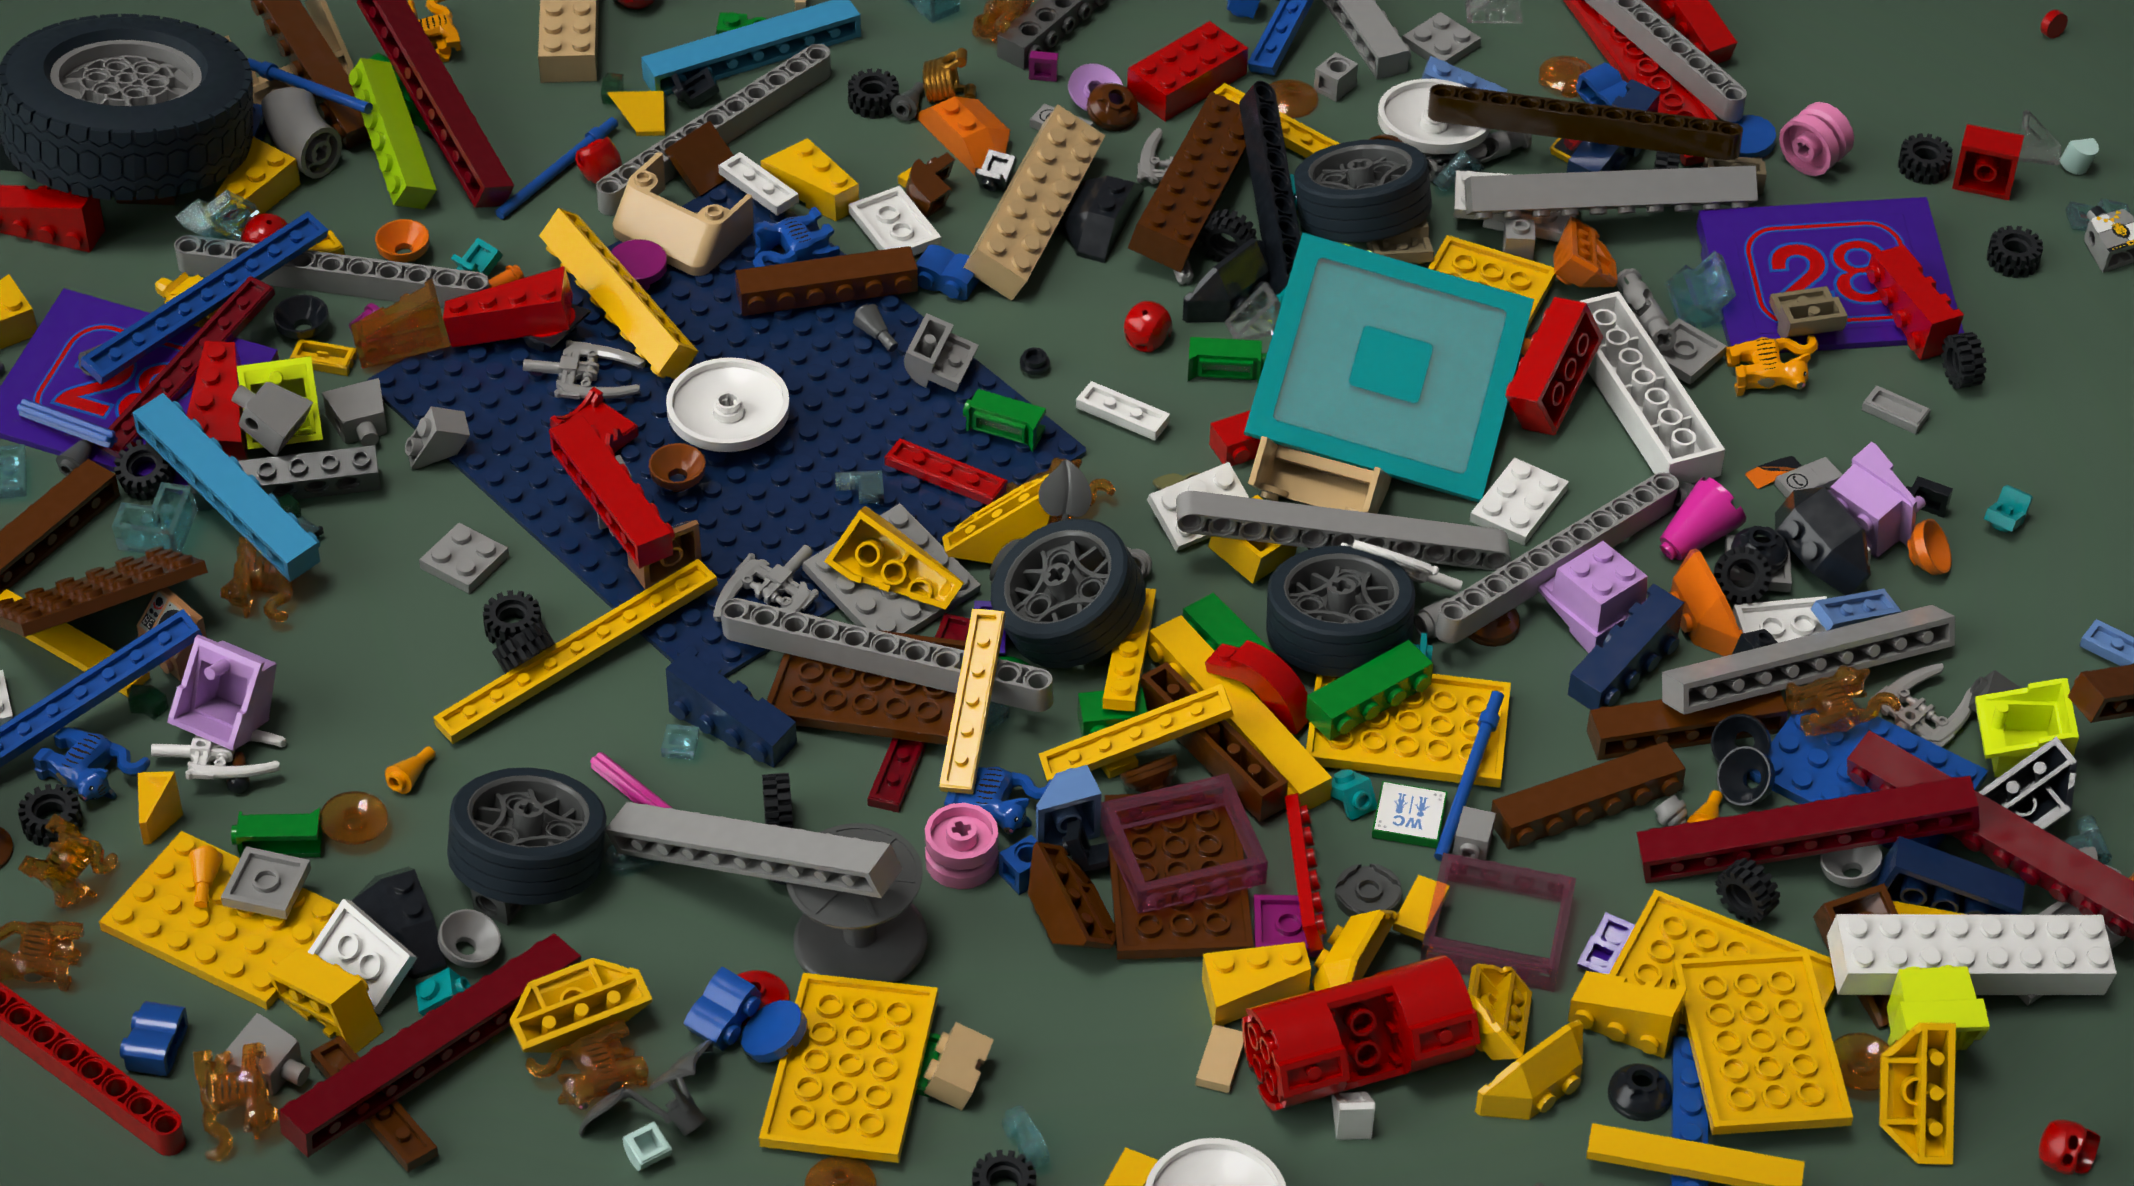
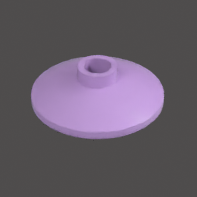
[1068,64,1123,111]

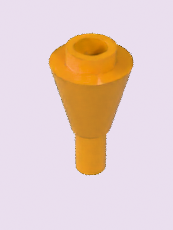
[385,746,436,794]
[1687,790,1723,823]
[189,846,223,908]

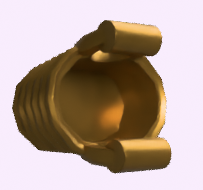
[923,48,976,103]

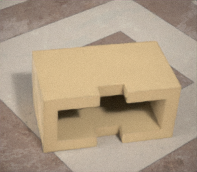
[924,1022,994,1111]

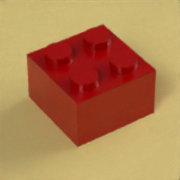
[1952,124,2024,201]

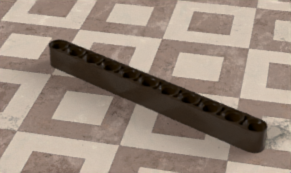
[1428,84,1743,160]

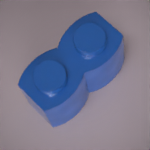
[1575,62,1628,106]
[916,245,980,300]
[683,966,761,1051]
[120,1001,189,1076]

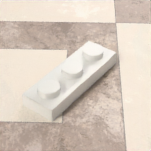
[719,152,799,216]
[1076,381,1170,441]

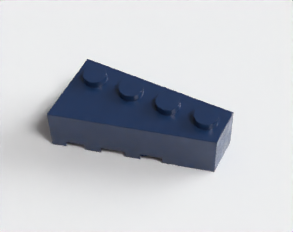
[1567,79,1661,173]
[1567,583,1684,710]

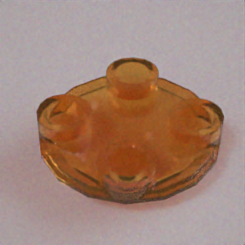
[1538,55,1592,98]

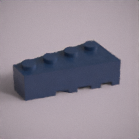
[666,645,797,768]
[1871,836,2025,915]

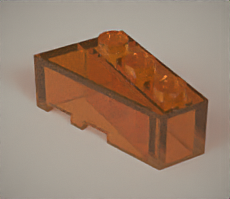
[351,279,450,369]

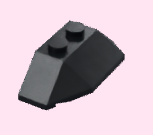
[1060,175,1144,263]
[1182,238,1269,323]
[1775,487,1871,595]
[1978,736,2077,830]
[352,867,447,979]

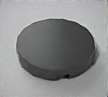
[1335,863,1402,917]

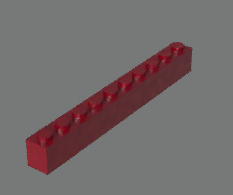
[356,0,514,208]
[1847,730,2134,941]
[1636,775,1980,883]
[279,933,581,1158]

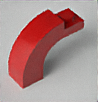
[1205,640,1309,734]

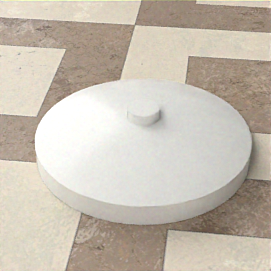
[1377,79,1491,154]
[666,358,790,452]
[1145,1138,1286,1186]

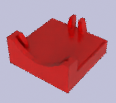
[550,387,639,453]

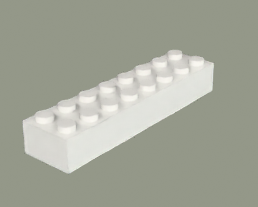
[1579,291,1725,487]
[1827,914,2117,995]

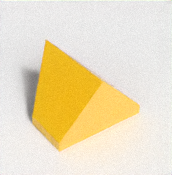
[607,91,666,136]
[138,771,183,845]

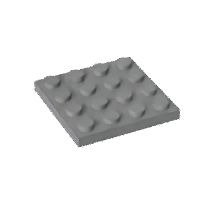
[802,503,981,634]

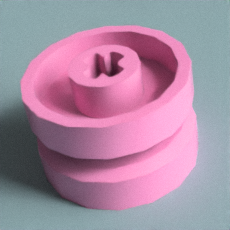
[1779,102,1854,176]
[925,803,999,889]

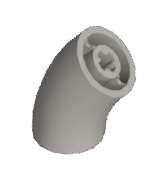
[261,87,342,179]

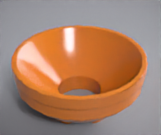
[375,219,429,263]
[1907,519,1952,576]

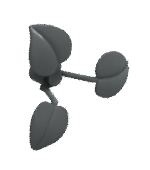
[989,459,1092,582]
[579,1039,714,1137]

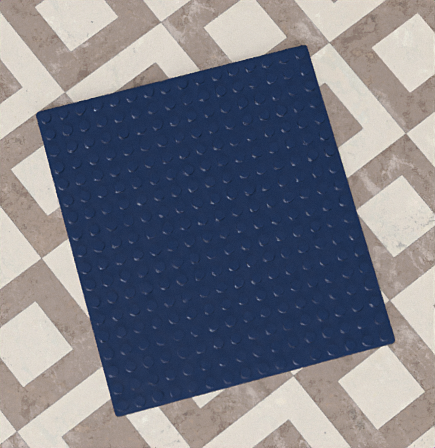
[367,181,1086,678]

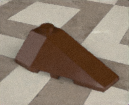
[1813,883,1898,1029]

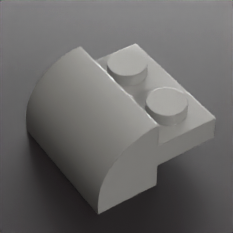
[904,313,979,392]

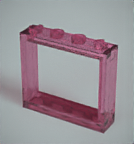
[1101,773,1268,914]
[1420,853,1576,992]

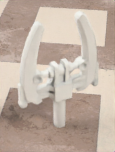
[1341,540,1463,592]
[151,729,286,780]

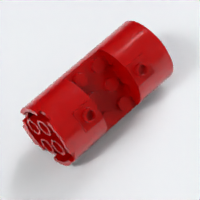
[1242,955,1481,1111]

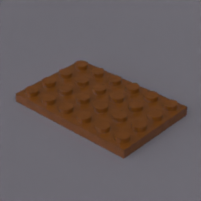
[0,546,208,637]
[767,630,966,745]
[1104,791,1254,960]

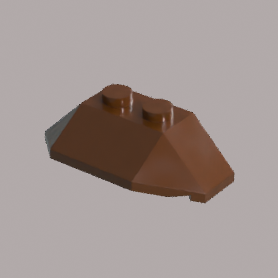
[1028,842,1116,949]

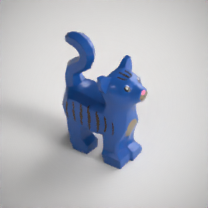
[753,207,840,267]
[33,727,150,802]
[944,766,1052,834]

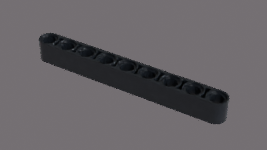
[1239,81,1301,296]

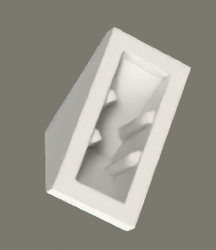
[1332,1092,1375,1140]

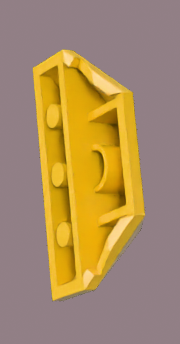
[942,474,1050,564]
[1312,910,1399,991]
[509,958,653,1053]
[1468,963,1532,1060]
[1475,1019,1583,1120]
[1879,1022,1956,1164]

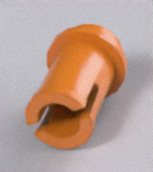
[489,265,525,288]

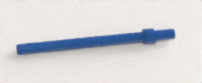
[247,58,373,114]
[495,117,618,219]
[1434,691,1504,861]

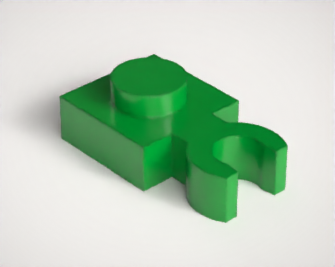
[716,12,766,34]

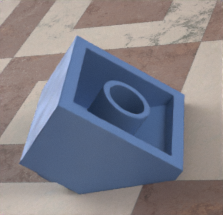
[1036,765,1102,846]

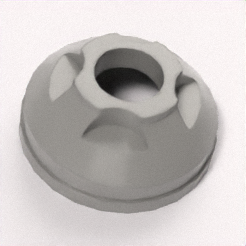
[1820,845,1882,888]
[438,909,501,968]

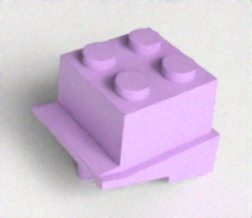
[1830,442,1926,558]
[1538,541,1648,654]
[167,635,277,751]

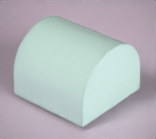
[2059,138,2099,175]
[623,1121,672,1171]

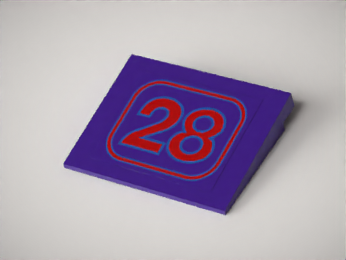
[1696,197,1964,353]
[0,288,279,494]

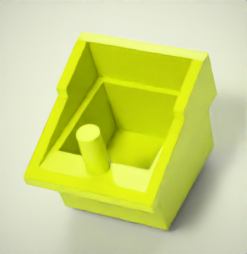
[237,356,323,450]
[1975,678,2079,777]
[1884,965,1990,1051]

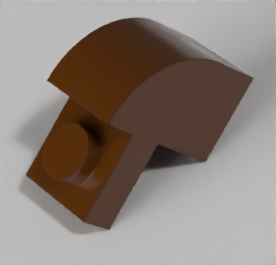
[905,152,955,219]

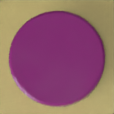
[611,239,667,291]

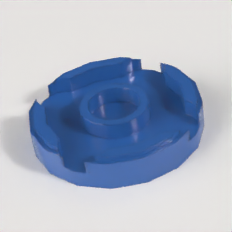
[1733,115,1776,158]
[741,1000,807,1063]

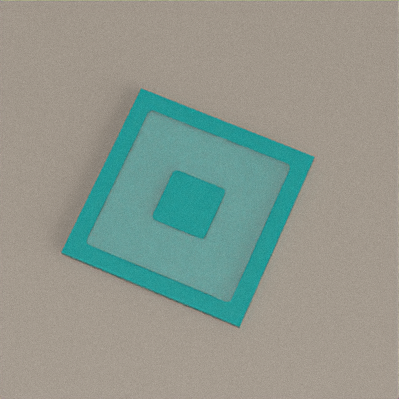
[1243,232,1534,503]

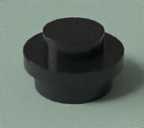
[1020,347,1050,375]

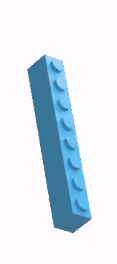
[641,0,861,96]
[132,393,321,582]

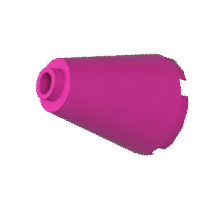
[1660,477,1746,561]

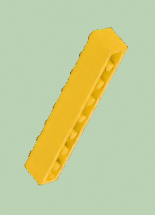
[539,208,699,379]
[1147,615,1332,810]

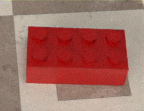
[1127,21,1248,122]
[1505,297,1604,436]

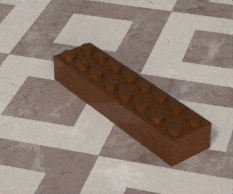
[1128,92,1247,273]

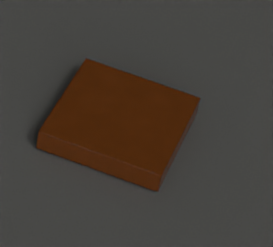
[664,121,734,198]

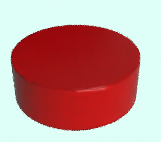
[2040,9,2068,39]

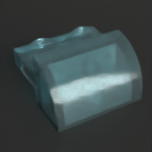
[176,190,260,241]
[1665,251,1737,329]

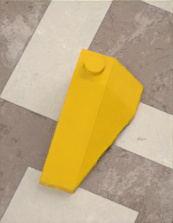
[824,506,964,609]

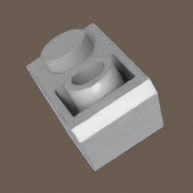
[405,406,470,469]

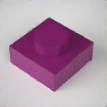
[1029,51,1058,82]

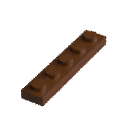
[310,1036,438,1172]

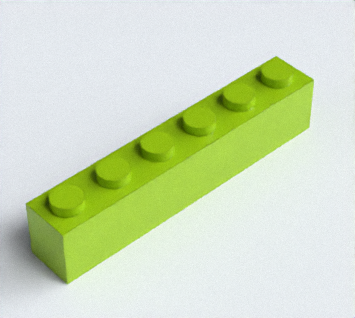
[349,58,437,209]

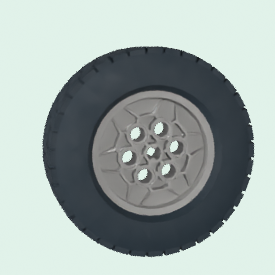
[0,14,253,200]

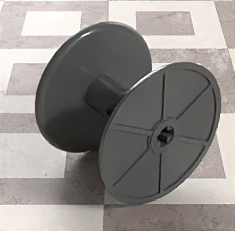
[786,823,928,983]

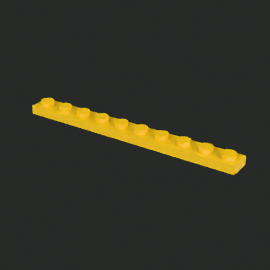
[433,559,718,744]

